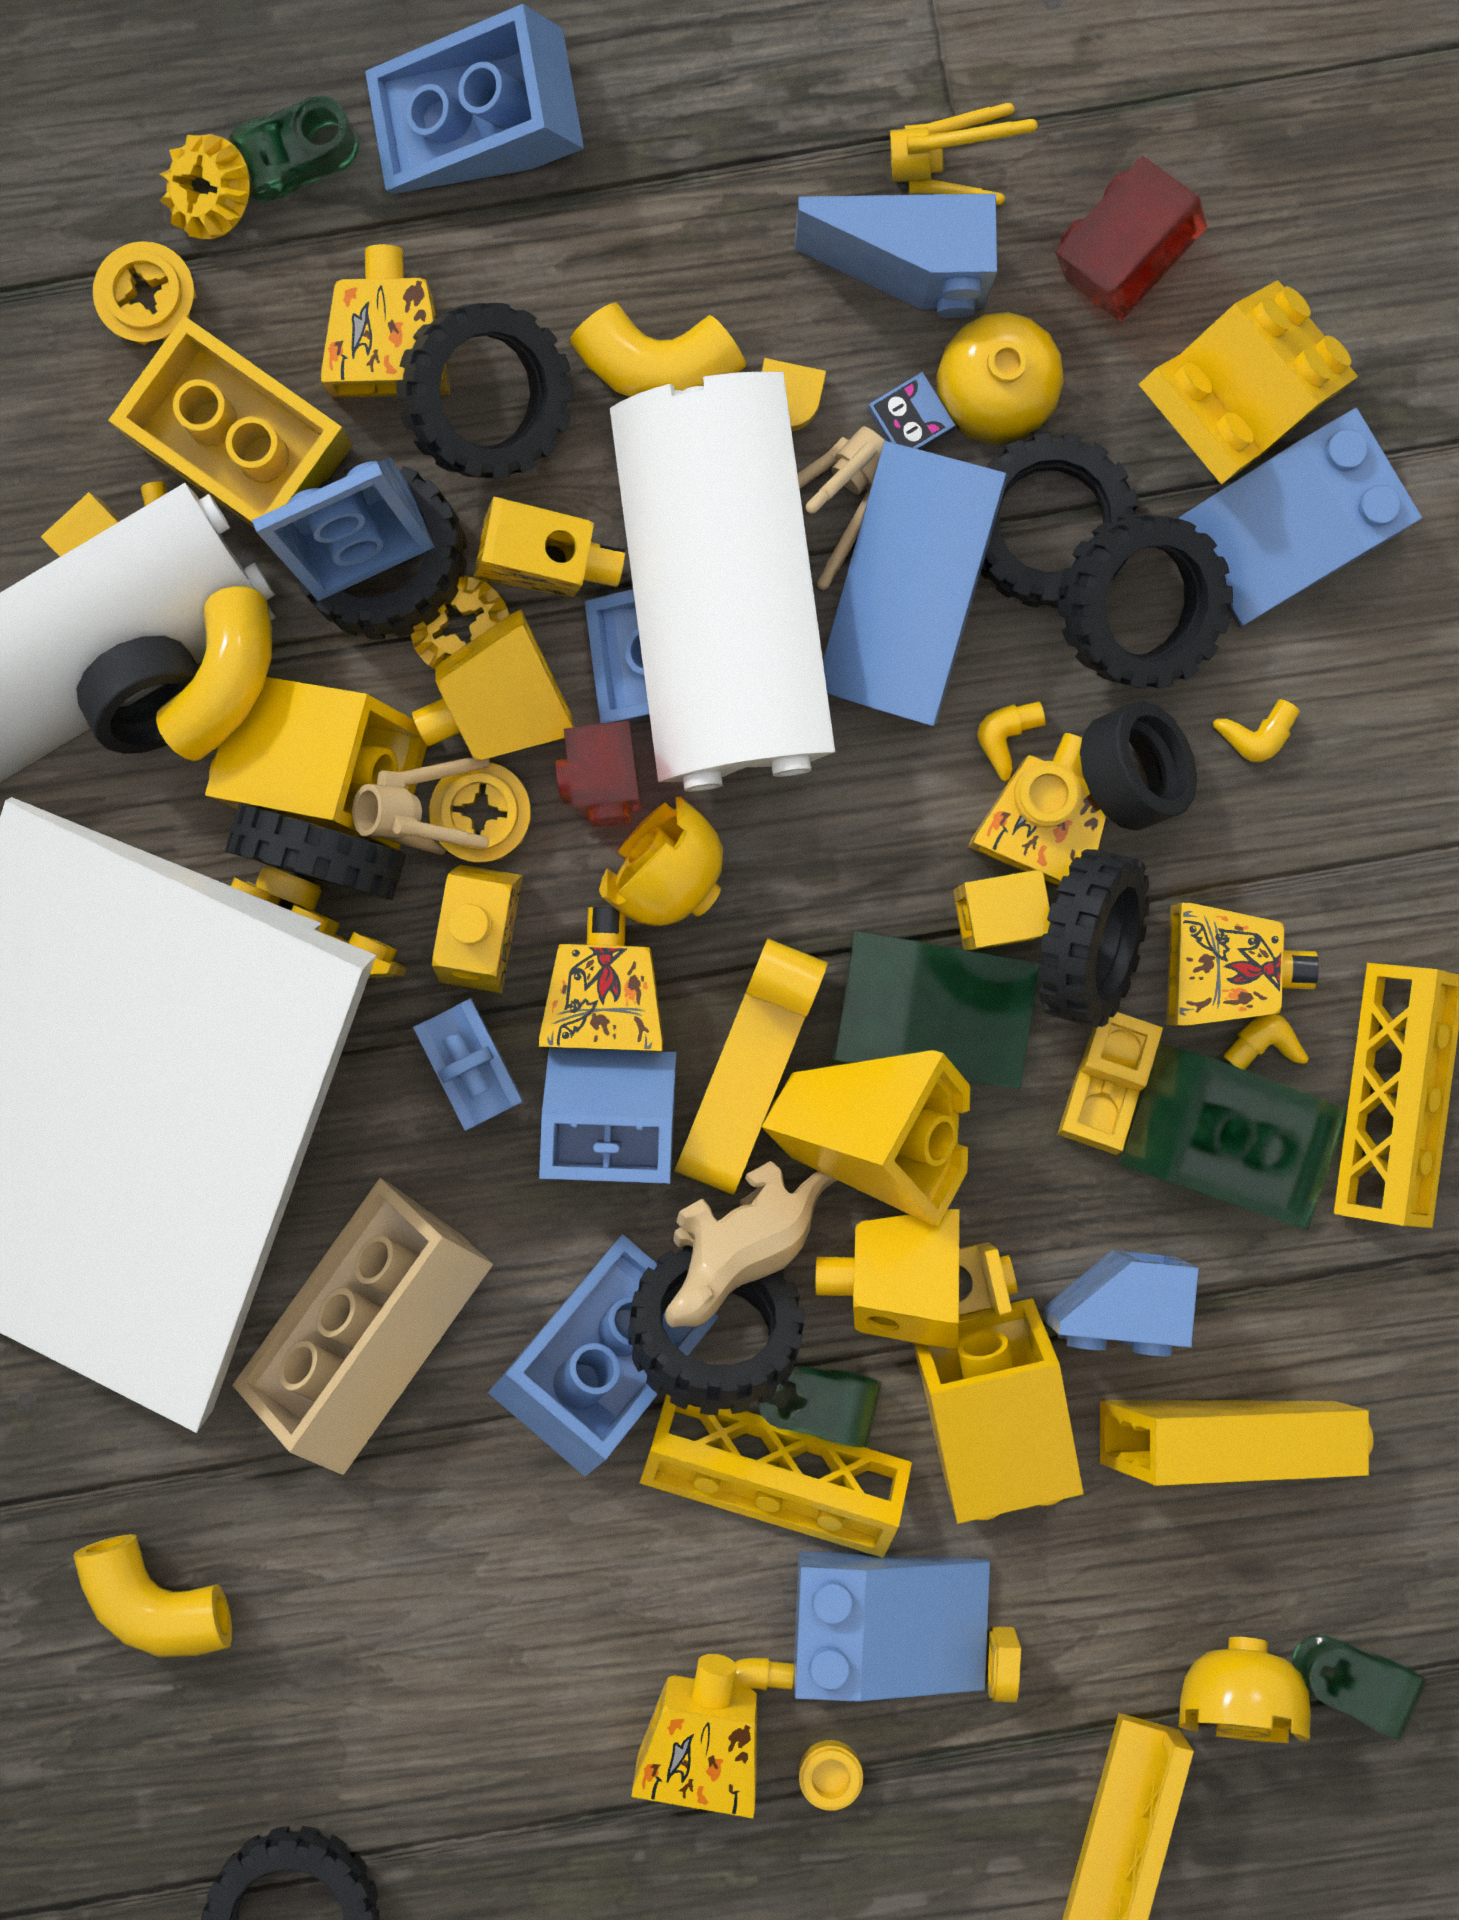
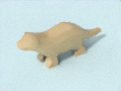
[665,1161,837,1328]

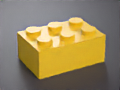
[108,315,353,529]

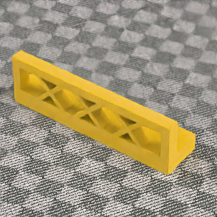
[1334,963,1459,1228]
[639,1394,912,1558]
[1062,1713,1194,1920]

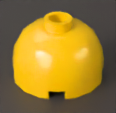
[936,312,1064,445]
[599,796,723,926]
[1179,1637,1311,1743]

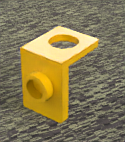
[959,1242,1018,1316]

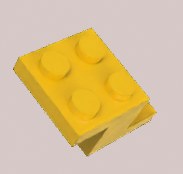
[1138,280,1358,484]

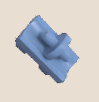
[413,998,524,1131]

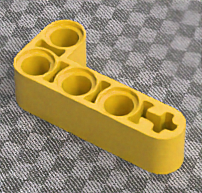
[674,938,828,1195]

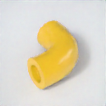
[569,302,746,397]
[156,586,272,761]
[73,1534,232,1657]

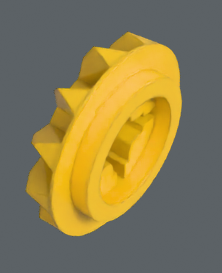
[159,134,250,239]
[93,241,197,346]
[411,575,509,670]
[429,762,531,863]

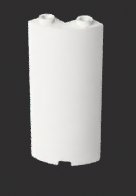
[610,371,835,792]
[0,483,276,782]

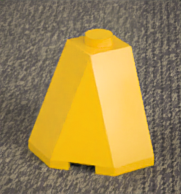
[762,1050,970,1227]

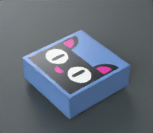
[867,372,955,450]

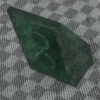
[832,931,1039,1089]
[1120,1044,1348,1230]

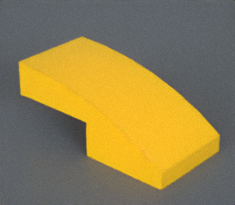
[1057,1012,1163,1155]

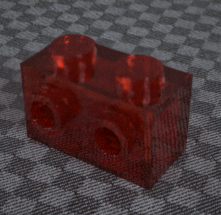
[1055,155,1207,322]
[556,721,643,827]

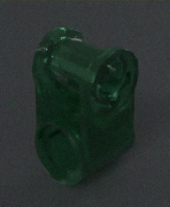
[229,95,360,202]
[756,1364,882,1447]
[1292,1634,1427,1740]

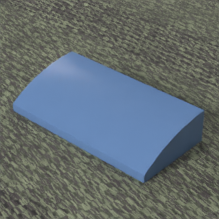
[823,441,1009,726]

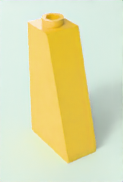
[1100,1400,1373,1486]

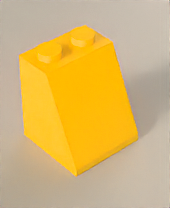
[205,677,427,850]
[913,1298,1084,1524]

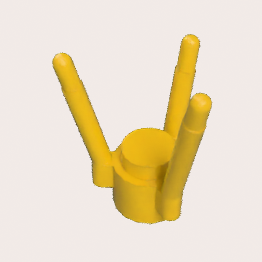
[890,103,1038,206]

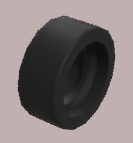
[76,636,199,754]
[1080,700,1198,831]

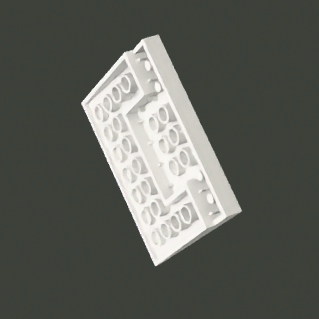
[0,797,376,1433]

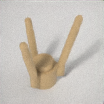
[797,426,885,590]
[352,758,490,855]

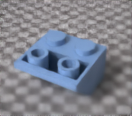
[539,1047,677,1184]
[1042,1250,1199,1357]

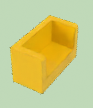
[953,869,1050,952]

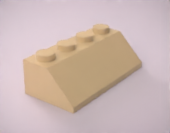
[232,1178,493,1475]

